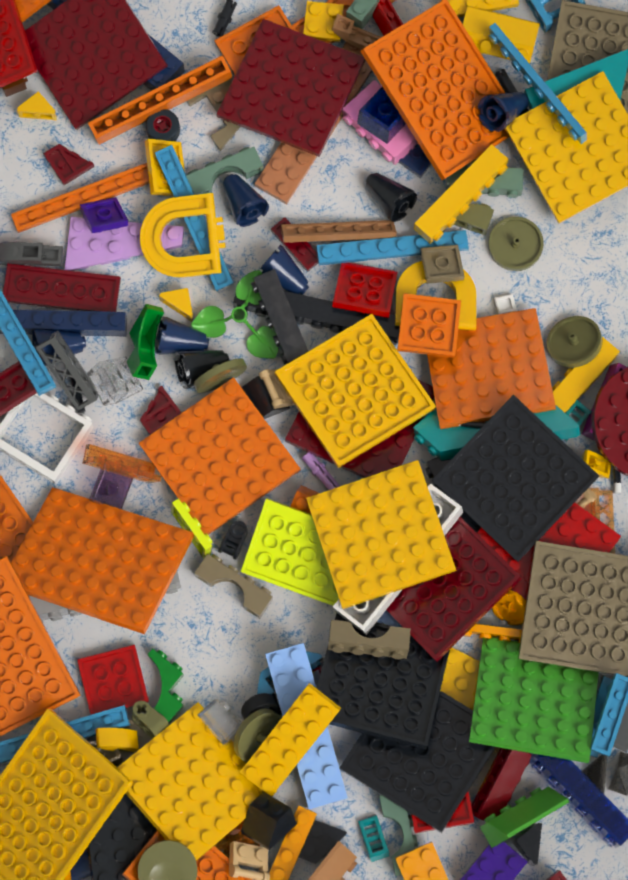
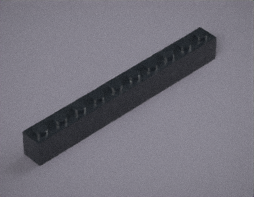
[233,281,400,345]

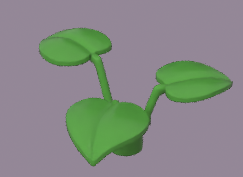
[191,270,278,359]

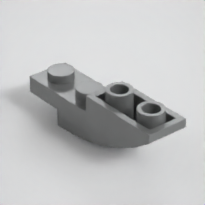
[0,242,63,267]

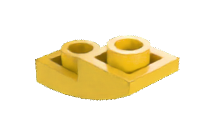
[96,728,139,752]

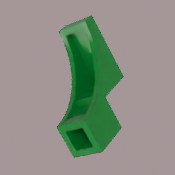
[127,304,164,380]
[148,648,184,724]

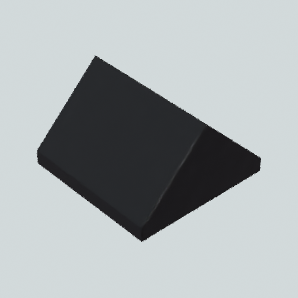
[241,376,290,419]
[512,823,542,866]

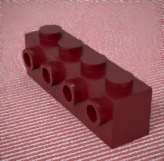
[471,748,532,821]

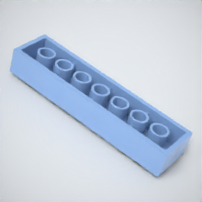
[265,643,348,809]

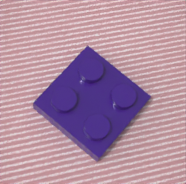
[80,197,128,233]

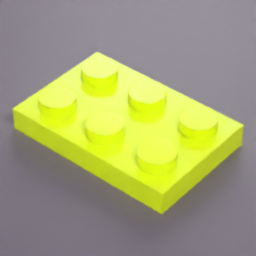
[171,498,213,559]

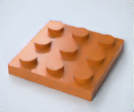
[397,293,461,358]

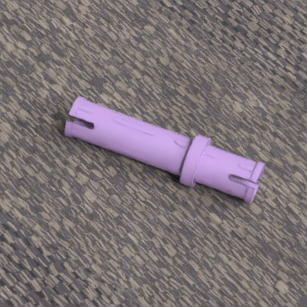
[302,452,340,490]

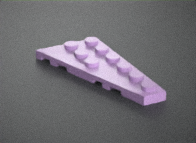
[65,217,184,271]

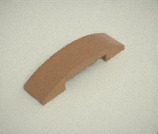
[332,14,382,50]

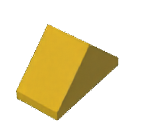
[17,91,57,120]
[159,288,193,321]
[581,450,611,478]

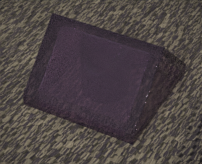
[89,463,133,509]

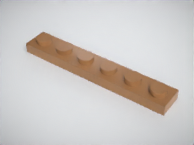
[281,220,396,243]

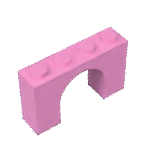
[342,80,418,165]

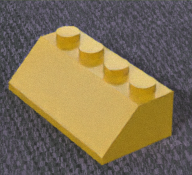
[463,6,540,64]

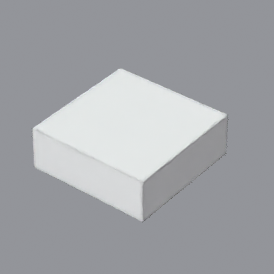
[494,294,517,314]

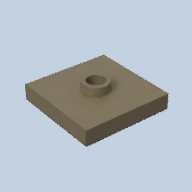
[420,245,465,284]

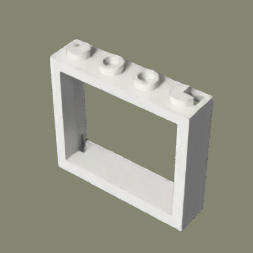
[0,393,94,485]

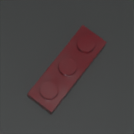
[271,217,318,272]

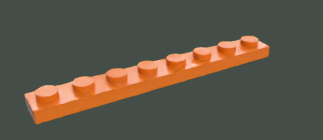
[11,163,149,233]

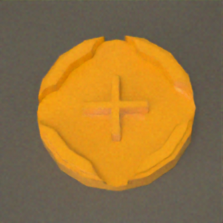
[492,590,526,625]

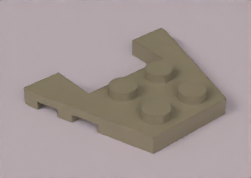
[186,77,241,151]

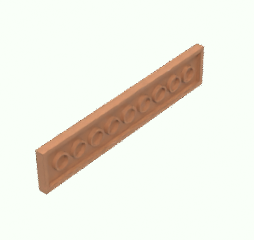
[255,42,372,205]

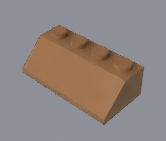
[308,841,358,880]

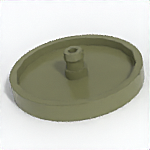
[488,217,544,271]
[546,316,603,368]
[194,358,247,393]
[234,709,282,763]
[138,840,198,880]

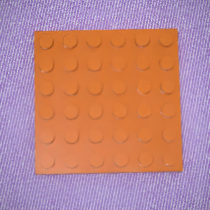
[427,308,556,429]
[139,377,301,535]

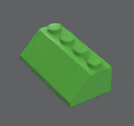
[480,786,569,848]

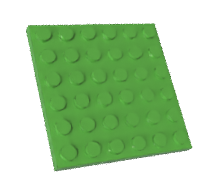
[469,637,599,763]

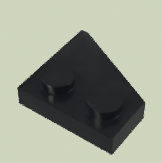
[299,820,347,864]

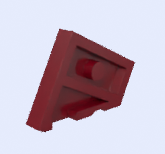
[43,144,94,185]
[140,386,182,435]

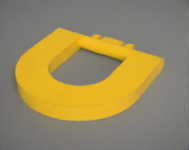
[140,193,226,278]
[395,261,476,330]

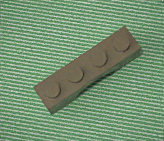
[194,554,273,619]
[328,620,410,659]

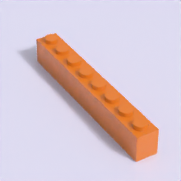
[88,55,233,145]

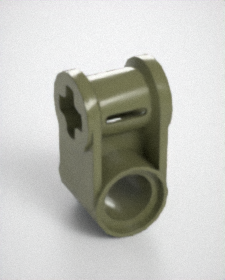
[131,701,169,739]

